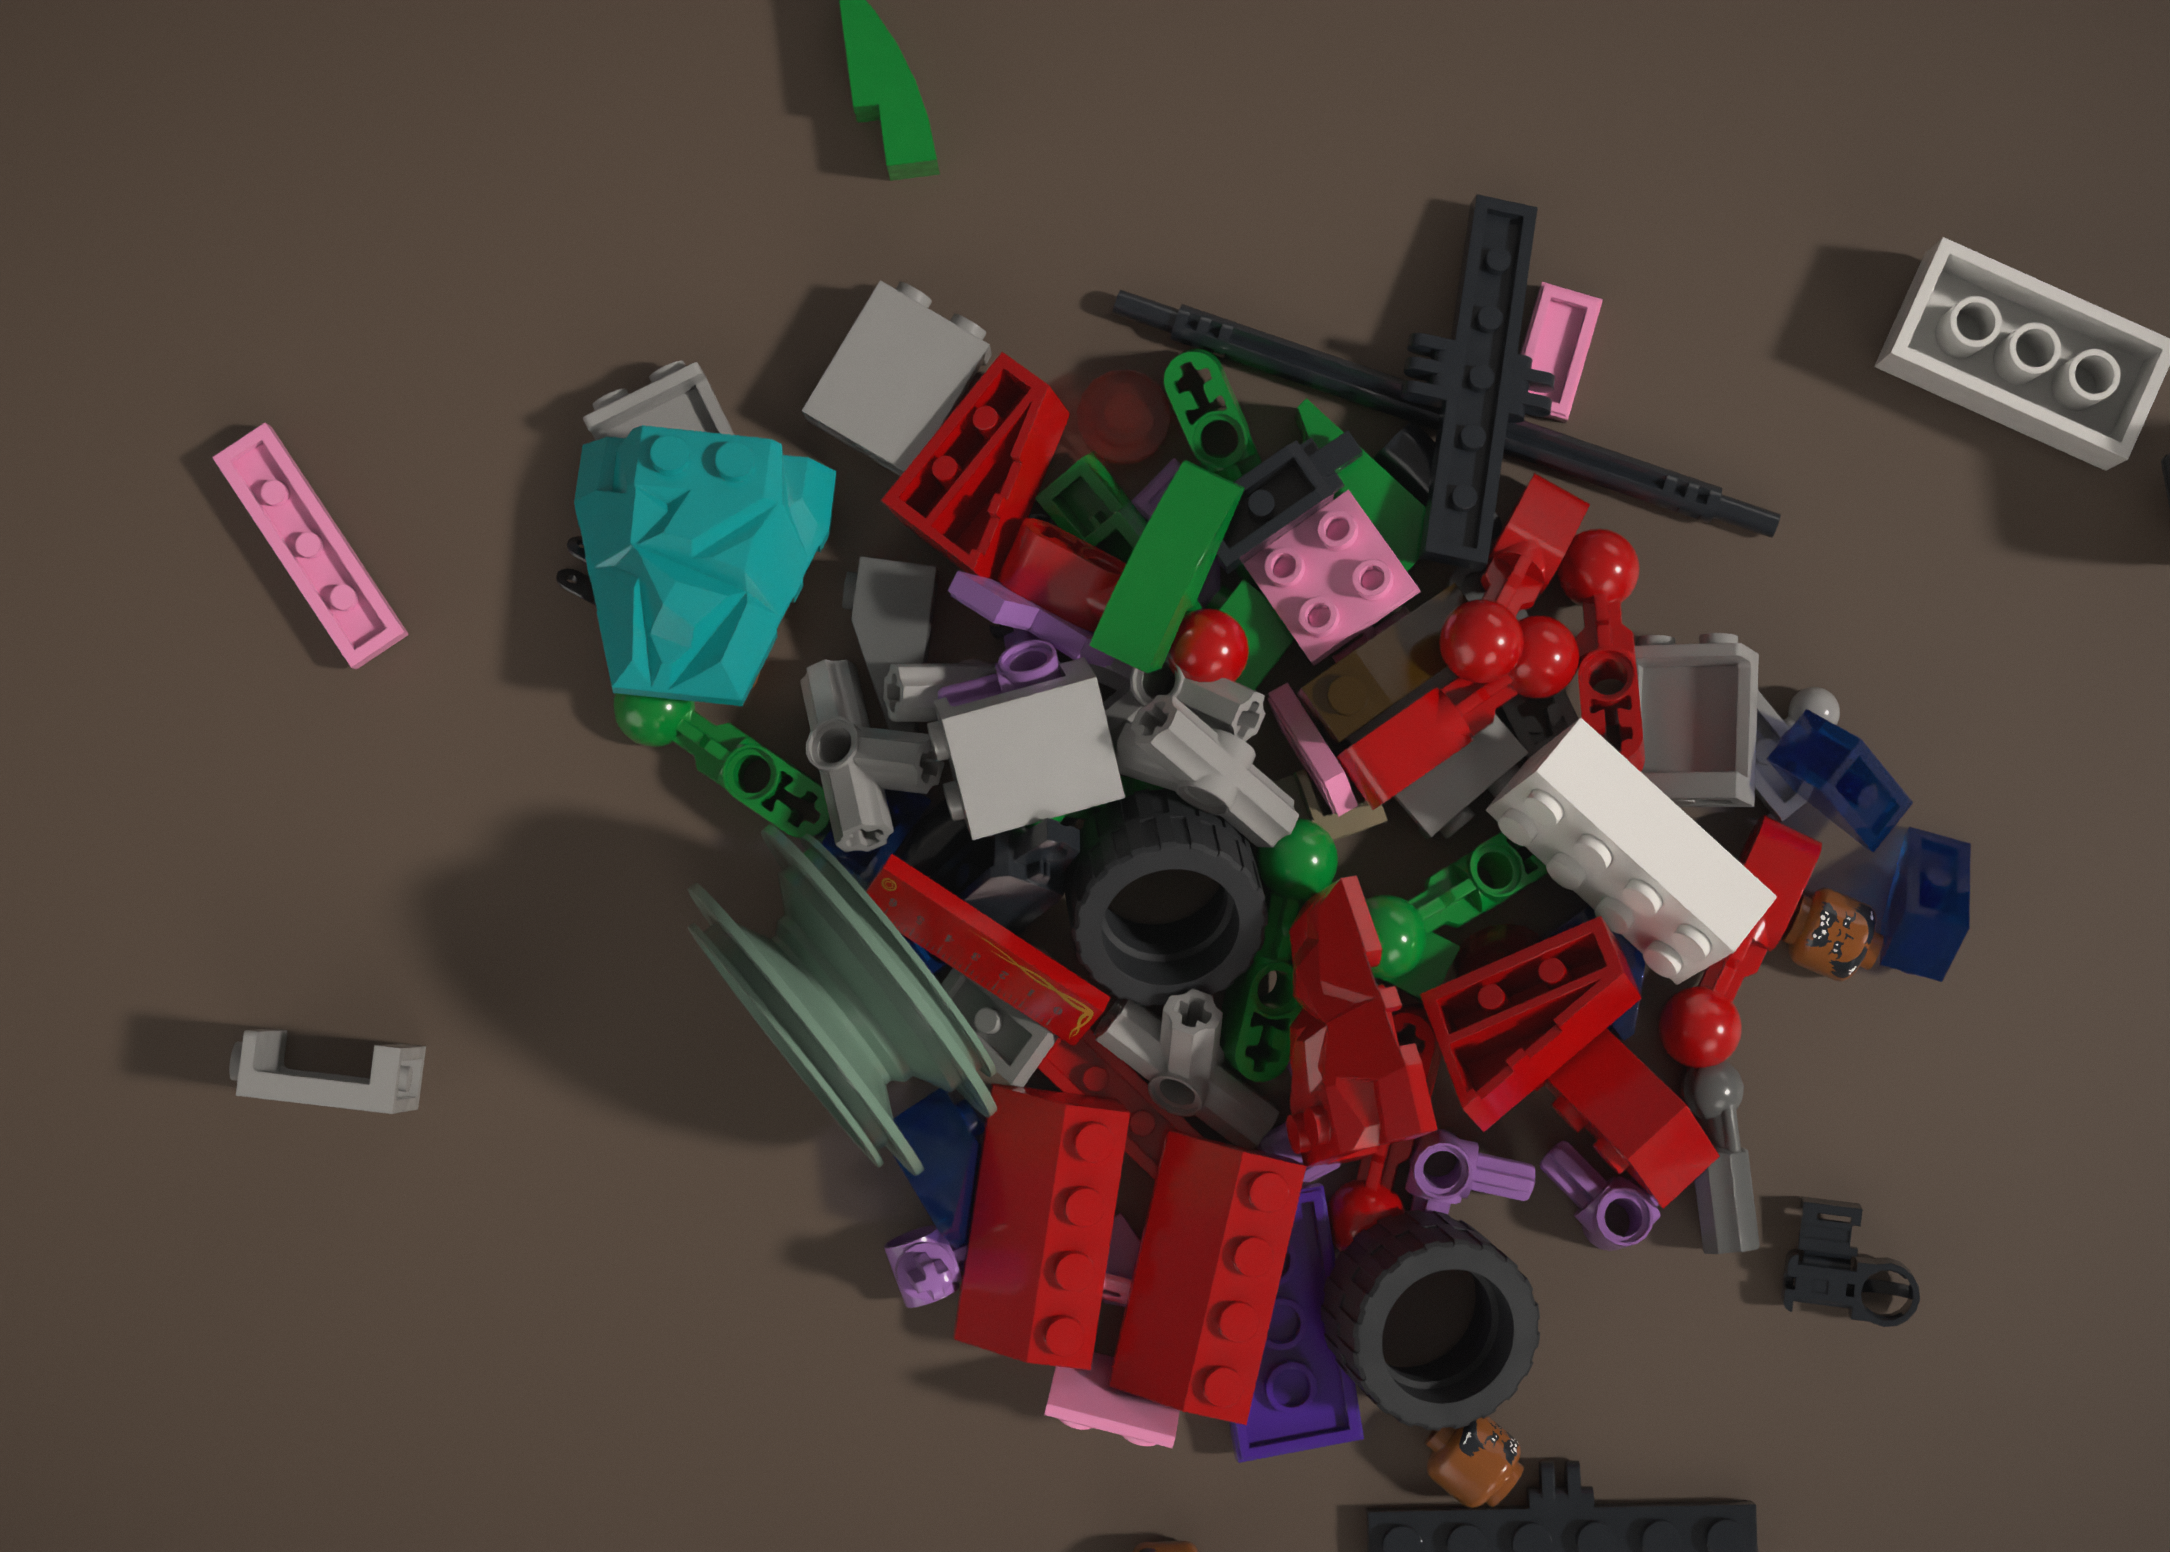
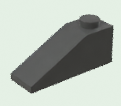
[842,556,939,733]

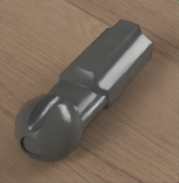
[1680,1061,1760,1254]

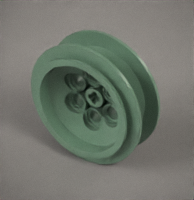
[687,824,997,1176]

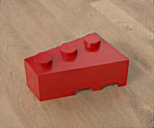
[881,352,1070,582]
[1420,916,1642,1132]
[1534,1028,1720,1209]

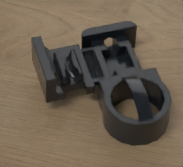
[1781,1196,1920,1327]

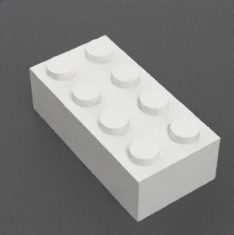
[1874,237,2170,471]
[1486,718,1777,985]

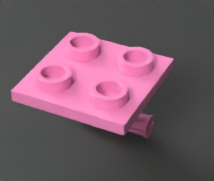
[1243,489,1421,666]
[1044,1273,1180,1448]

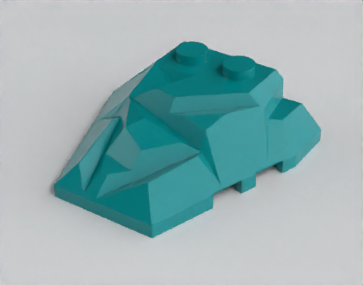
[574,425,836,706]

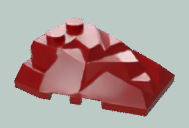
[1286,875,1437,1168]

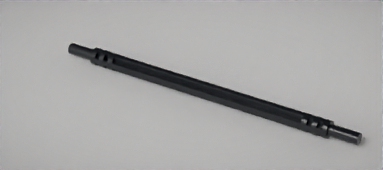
[1112,289,1781,538]

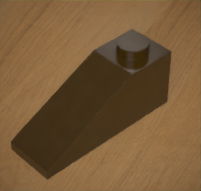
[1297,583,1468,747]

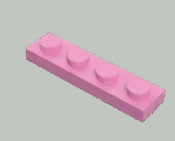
[212,422,409,670]

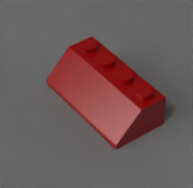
[953,1083,1130,1370]
[1108,1130,1307,1425]

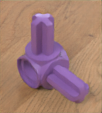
[938,627,1062,706]
[1405,1129,1535,1214]
[1539,1141,1661,1251]
[884,1225,970,1308]

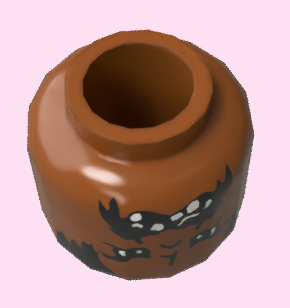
[1782,887,1884,982]
[1425,1416,1524,1507]

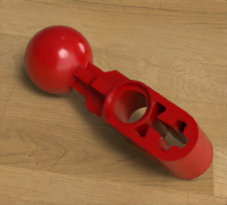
[1439,473,1590,683]
[997,518,1249,682]
[1557,528,1645,772]
[1336,615,1579,810]
[1658,815,1822,1068]
[1327,1003,1442,1252]

